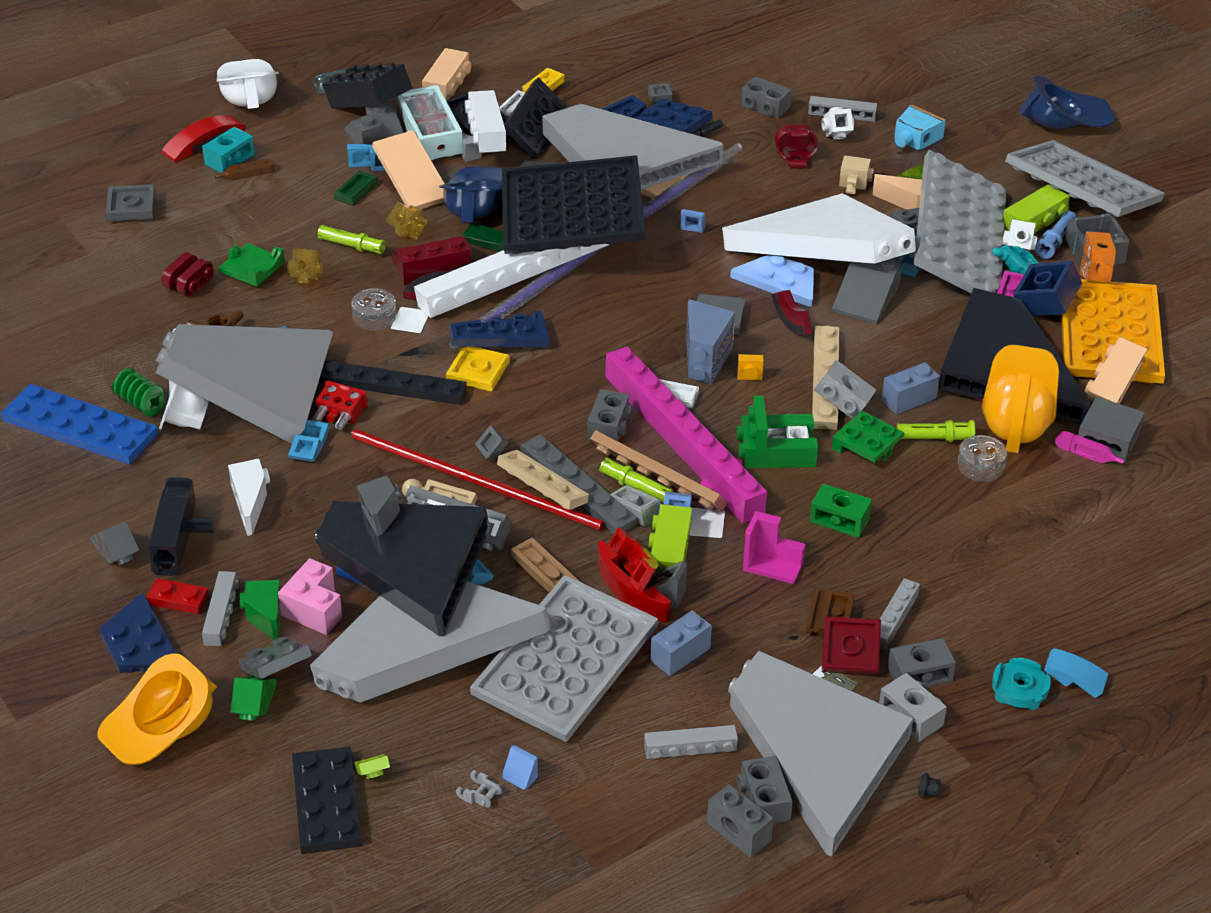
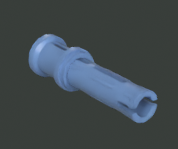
[1035,211,1077,259]

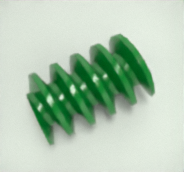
[112,367,165,417]

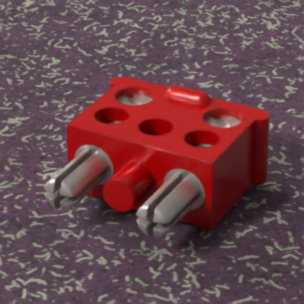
[312,381,368,430]

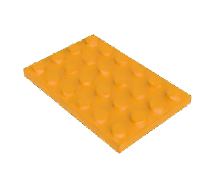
[1061,279,1165,384]

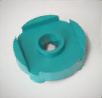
[992,658,1051,710]

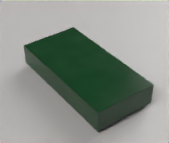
[334,171,378,206]
[462,223,504,252]

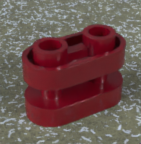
[161,252,214,296]

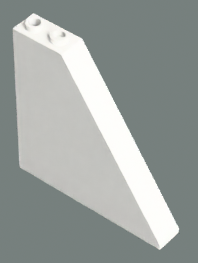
[722,193,916,264]

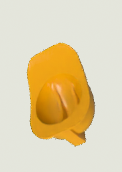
[982,345,1059,453]
[97,654,217,765]

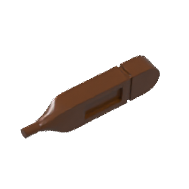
[214,159,275,180]

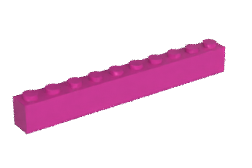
[605,347,767,524]

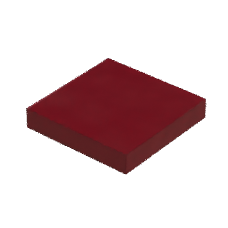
[821,616,881,675]

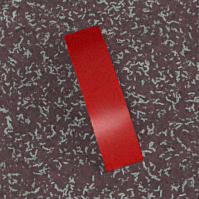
[162,115,246,163]
[608,527,658,593]
[598,540,671,623]

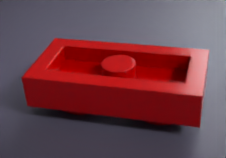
[146,578,209,614]

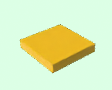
[446,346,510,392]

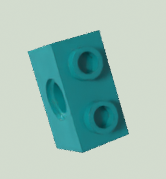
[202,127,255,173]

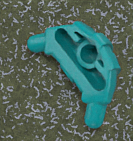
[992,245,1039,274]

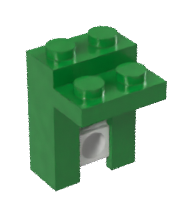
[736,396,818,468]

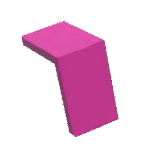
[743,511,806,584]

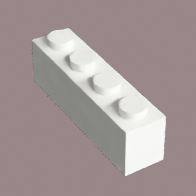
[465,90,506,153]

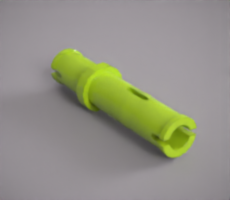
[317,225,386,255]
[599,457,674,504]

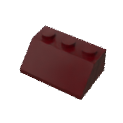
[391,236,471,285]

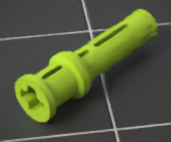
[897,420,975,443]

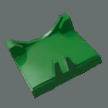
[219,243,285,287]
[832,410,904,463]

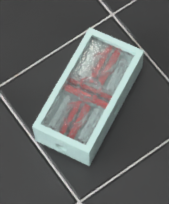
[396,85,463,160]

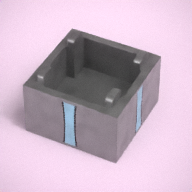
[1064,213,1129,267]

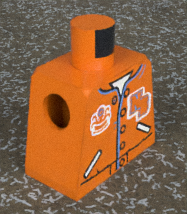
[1080,231,1116,282]

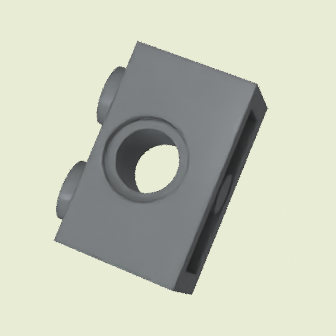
[814,360,876,419]
[879,673,947,742]

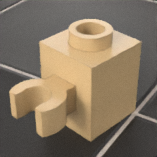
[839,155,874,194]

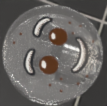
[351,288,396,331]
[957,435,1007,482]

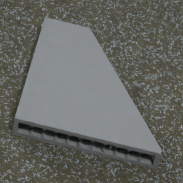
[543,104,723,190]
[156,324,333,444]
[310,582,551,703]
[728,651,913,857]

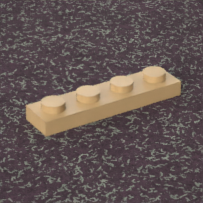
[497,450,589,510]

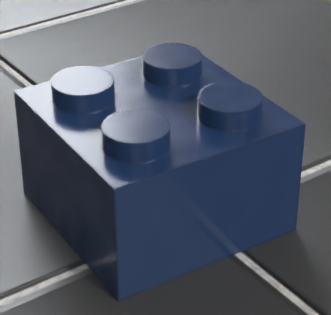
[1013,261,1082,316]

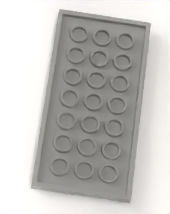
[914,150,1006,293]

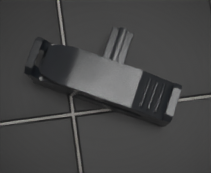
[148,477,214,576]

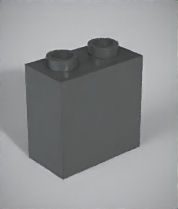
[1078,397,1145,463]

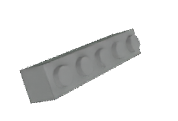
[808,96,877,122]
[202,571,239,646]
[880,578,920,651]
[644,725,738,759]

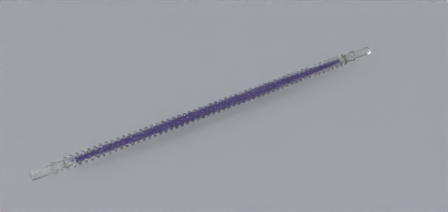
[449,143,743,350]

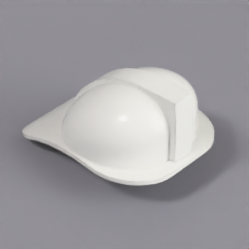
[217,59,279,109]
[159,328,209,430]

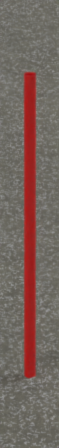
[352,429,604,531]

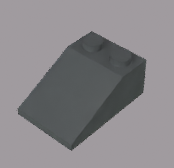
[832,259,903,324]

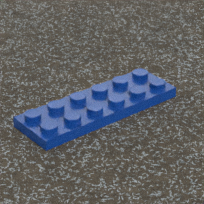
[0,384,158,465]

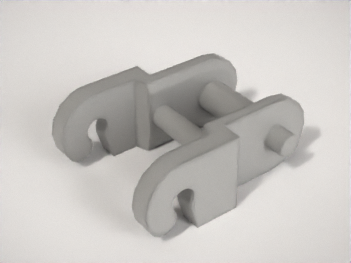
[456,770,502,808]

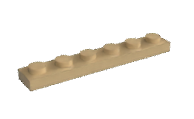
[812,326,839,430]

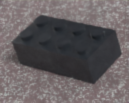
[322,62,413,108]

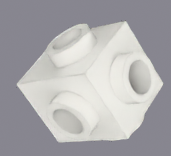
[822,107,854,140]
[1002,219,1037,252]

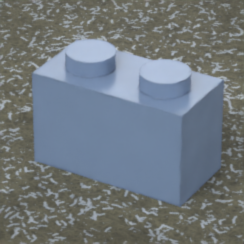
[882,362,940,415]
[651,610,712,676]

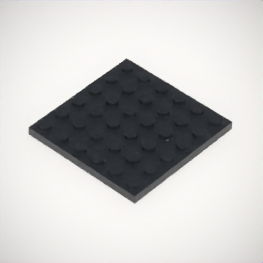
[502,155,646,254]

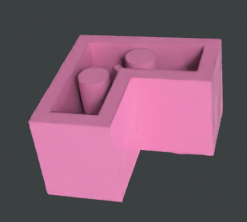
[278,558,342,635]

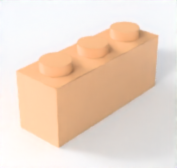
[422,48,471,100]
[1084,337,1147,407]

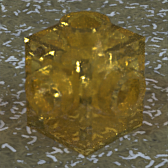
[386,201,428,240]
[287,248,323,285]

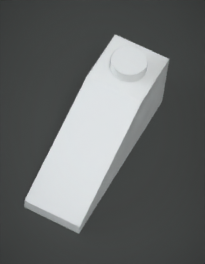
[228,459,270,536]

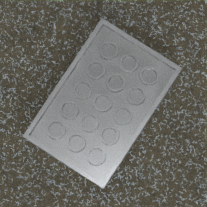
[1005,140,1165,217]
[470,575,658,742]

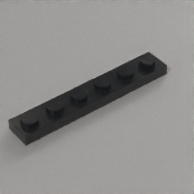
[318,360,467,405]

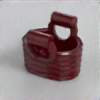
[774,125,819,168]

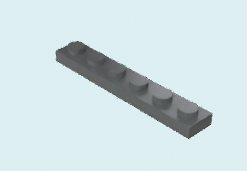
[520,434,637,534]

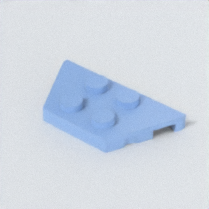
[731,254,814,307]

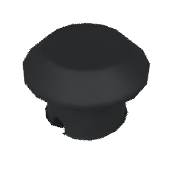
[918,772,942,799]

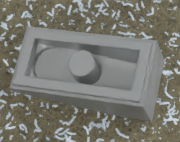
[610,485,661,527]

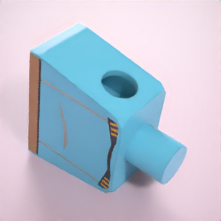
[894,105,946,150]

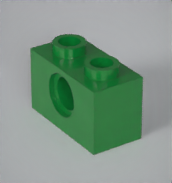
[810,484,872,538]

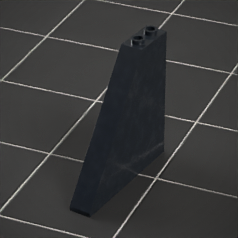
[938,288,1090,424]
[315,501,490,636]

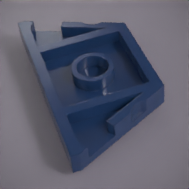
[99,594,176,673]

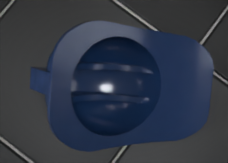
[1019,76,1114,130]
[439,167,502,222]

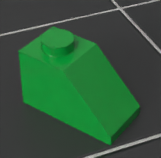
[240,580,281,640]
[230,675,277,720]

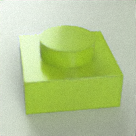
[354,754,390,779]

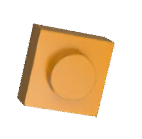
[737,354,763,380]

